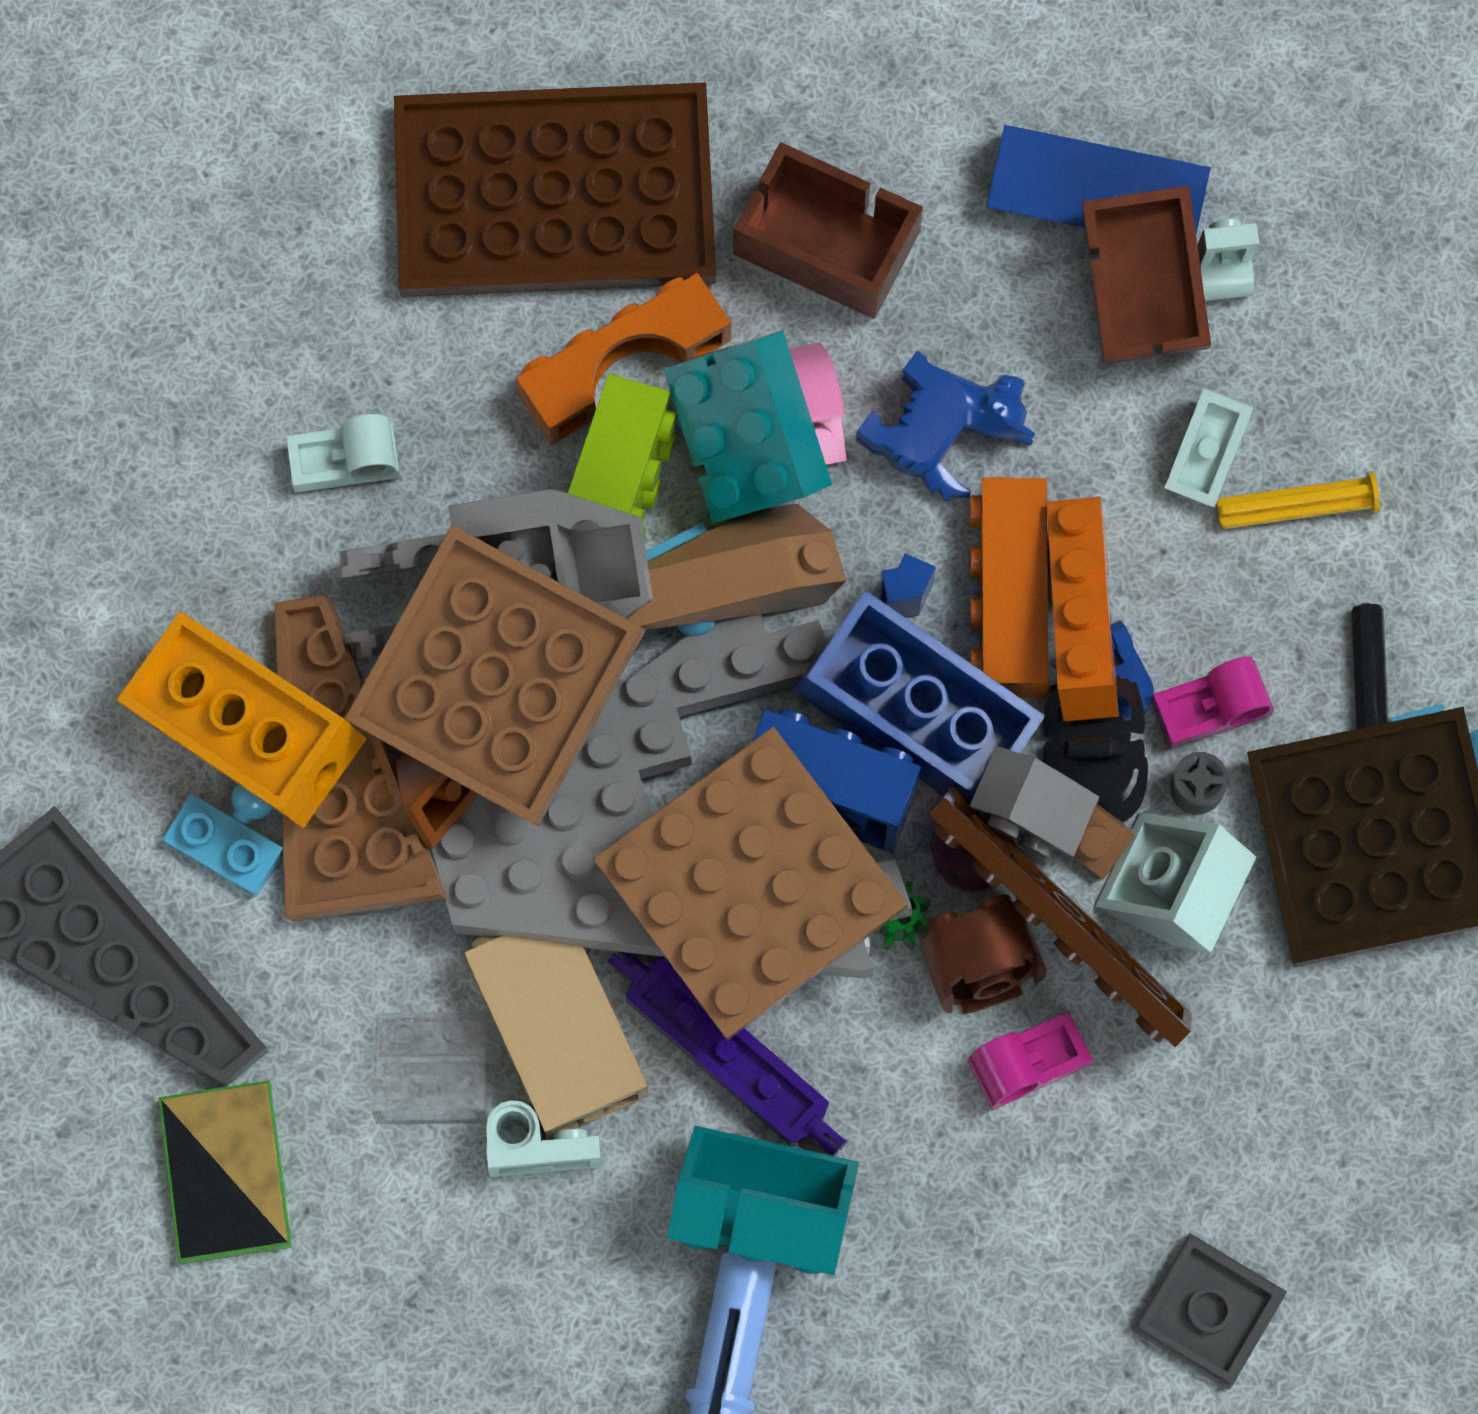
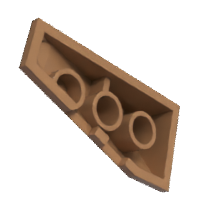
[628,504,847,630]

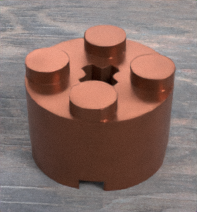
[920,894,1047,1014]

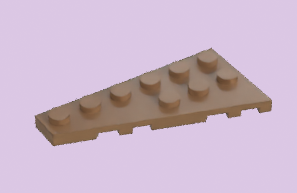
[274,594,448,921]

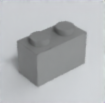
[969,746,1099,858]

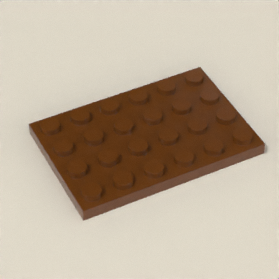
[394,82,716,297]

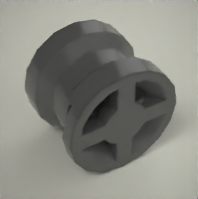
[1170,752,1228,815]

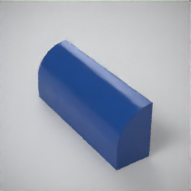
[987,124,1211,234]

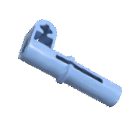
[685,1252,777,1414]

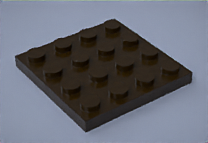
[1247,707,1478,967]

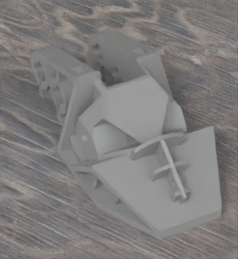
[334,489,653,659]

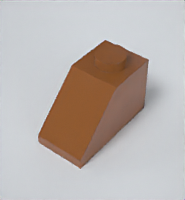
[395,753,478,848]

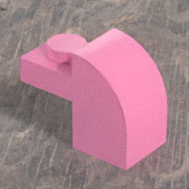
[789,342,847,465]

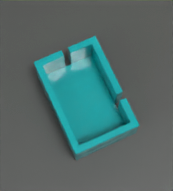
[663,330,832,523]
[667,1126,859,1276]

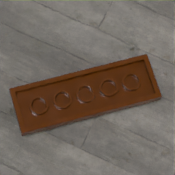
[929,785,1192,1047]

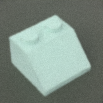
[1095,812,1256,953]

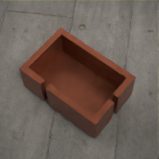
[733,142,923,319]
[1082,186,1211,364]

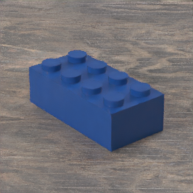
[793,590,1045,803]

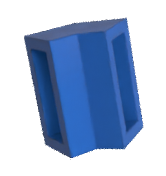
[879,553,936,618]

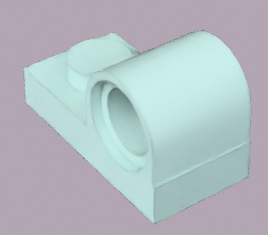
[1164,387,1254,507]
[486,1100,602,1177]

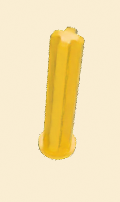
[1217,471,1380,529]

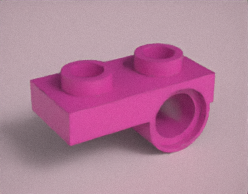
[1152,656,1274,749]
[967,1011,1093,1111]

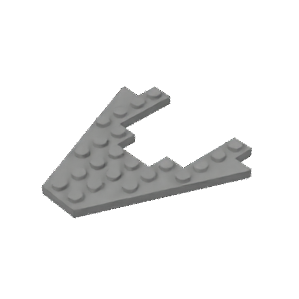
[431,614,912,979]

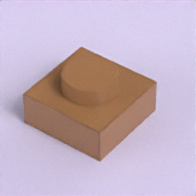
[1071,804,1137,879]

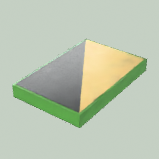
[158,1080,292,1265]

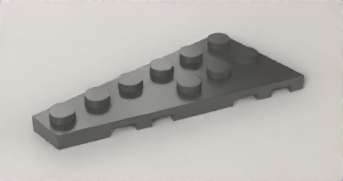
[0,806,268,1087]

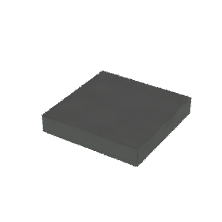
[1132,1233,1287,1390]

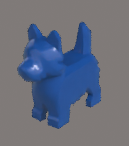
[856,351,1035,501]

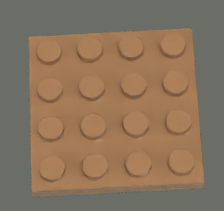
[345,525,646,826]
[593,726,908,1041]

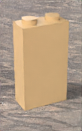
[464,936,648,1140]

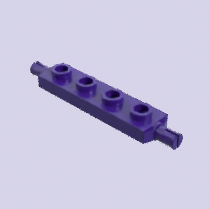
[608,952,848,1156]

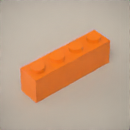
[969,477,1049,698]

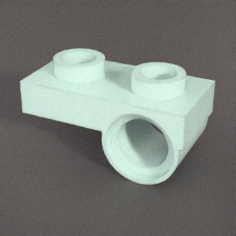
[1197,219,1260,301]
[286,414,400,493]

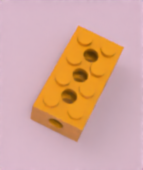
[117,611,367,829]

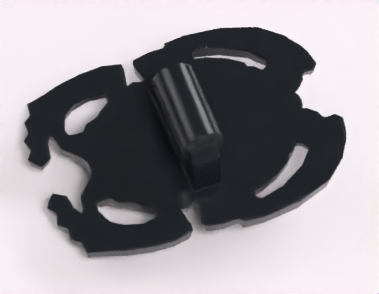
[1042,675,1148,823]

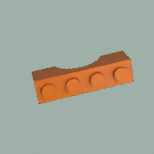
[516,273,731,445]
[1047,497,1119,722]

